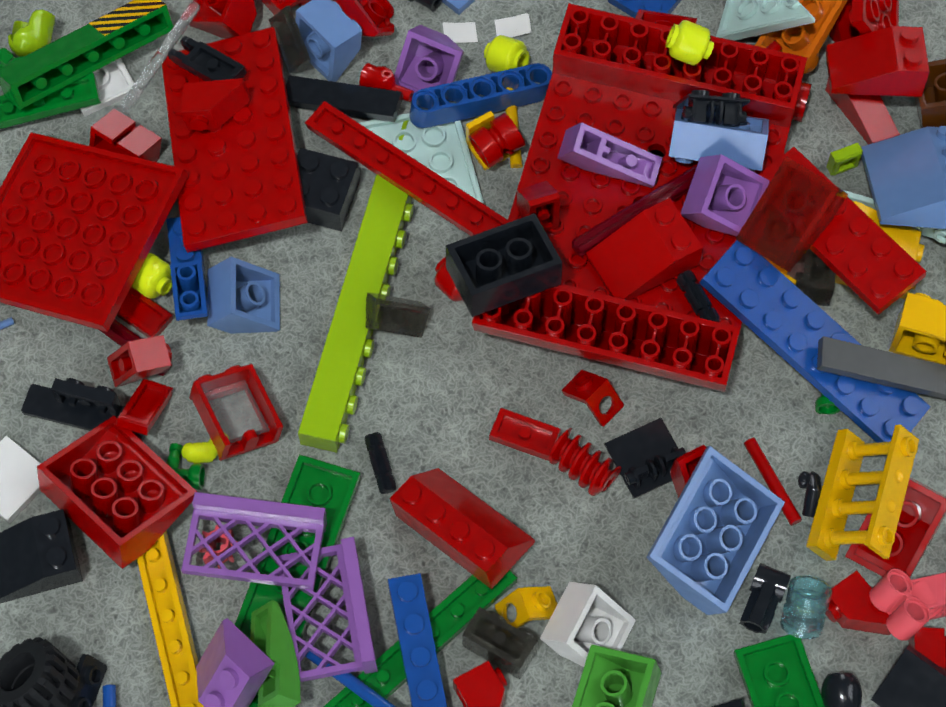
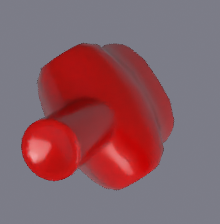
[359,63,414,102]

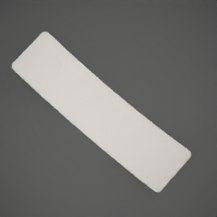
[443,13,531,43]

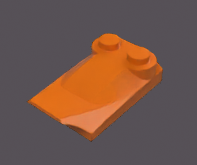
[755,0,847,74]

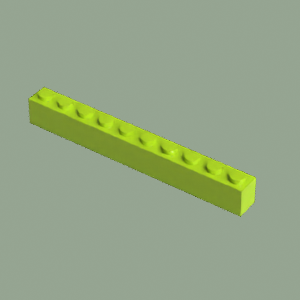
[298,174,414,453]

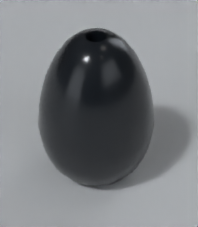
[821,673,862,707]

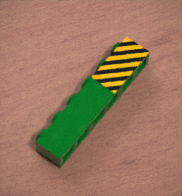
[0,0,174,110]

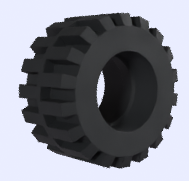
[0,637,79,707]

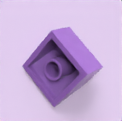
[681,154,770,239]
[196,618,275,707]

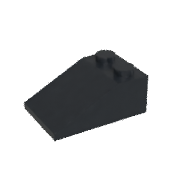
[0,509,83,604]

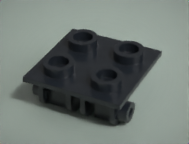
[673,90,750,126]
[604,418,686,499]

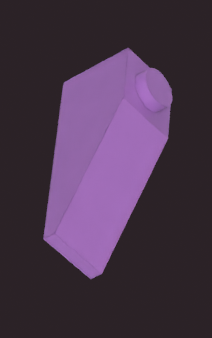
[557,122,662,187]

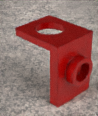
[561,370,624,427]

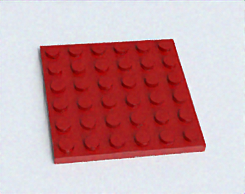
[0,132,189,332]

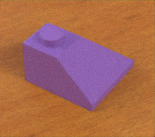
[394,25,464,93]

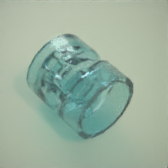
[780,576,832,639]

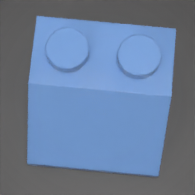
[294,0,362,82]
[207,257,280,334]

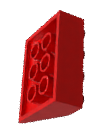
[37,416,197,569]

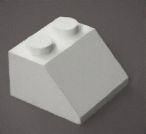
[540,581,636,667]

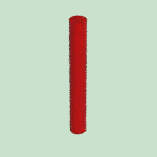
[744,437,802,526]

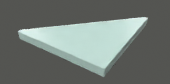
[716,0,816,41]
[359,113,484,204]

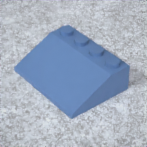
[861,126,946,229]
[646,446,785,615]

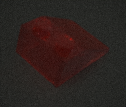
[736,157,848,272]

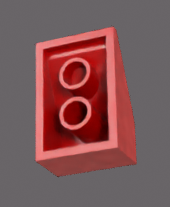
[826,26,930,97]
[586,198,703,300]
[845,477,946,578]

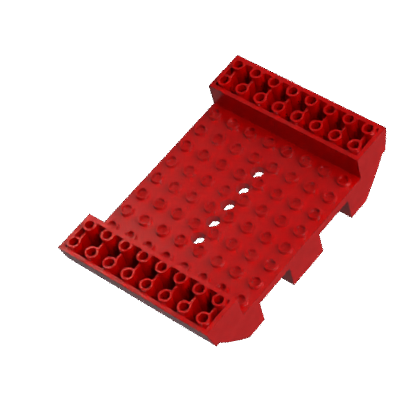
[472,3,807,392]

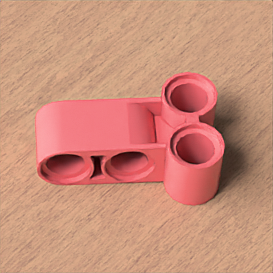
[869,569,946,641]

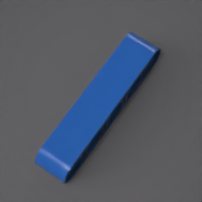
[409,63,552,128]

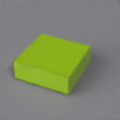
[827,143,863,176]

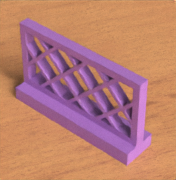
[181,492,327,590]
[277,537,378,682]

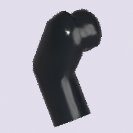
[798,471,821,518]

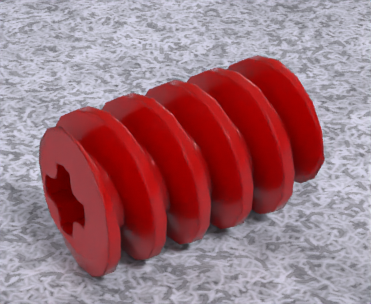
[548,428,622,496]

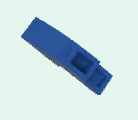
[166,217,208,321]

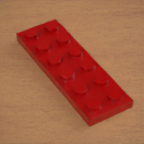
[759,147,927,315]

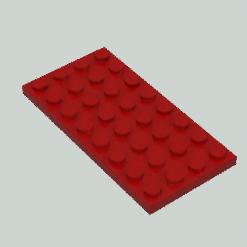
[161,26,308,253]

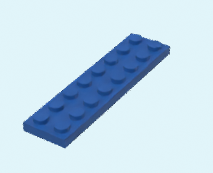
[699,236,930,442]

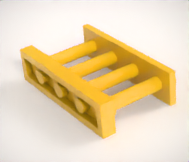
[806,424,919,561]

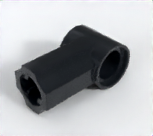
[739,563,791,634]

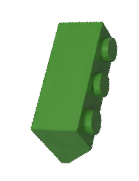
[572,644,661,707]

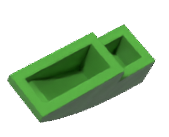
[250,600,301,707]

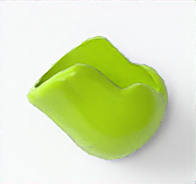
[8,10,56,57]

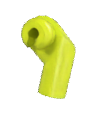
[181,433,229,463]

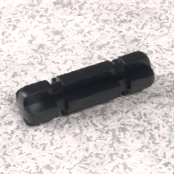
[677,270,720,322]
[365,432,396,494]

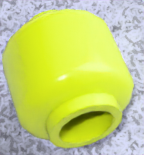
[665,20,714,66]
[484,35,530,73]
[131,253,172,299]

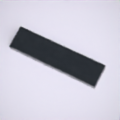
[286,75,403,122]

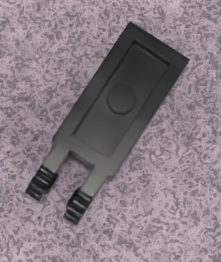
[168,36,247,81]

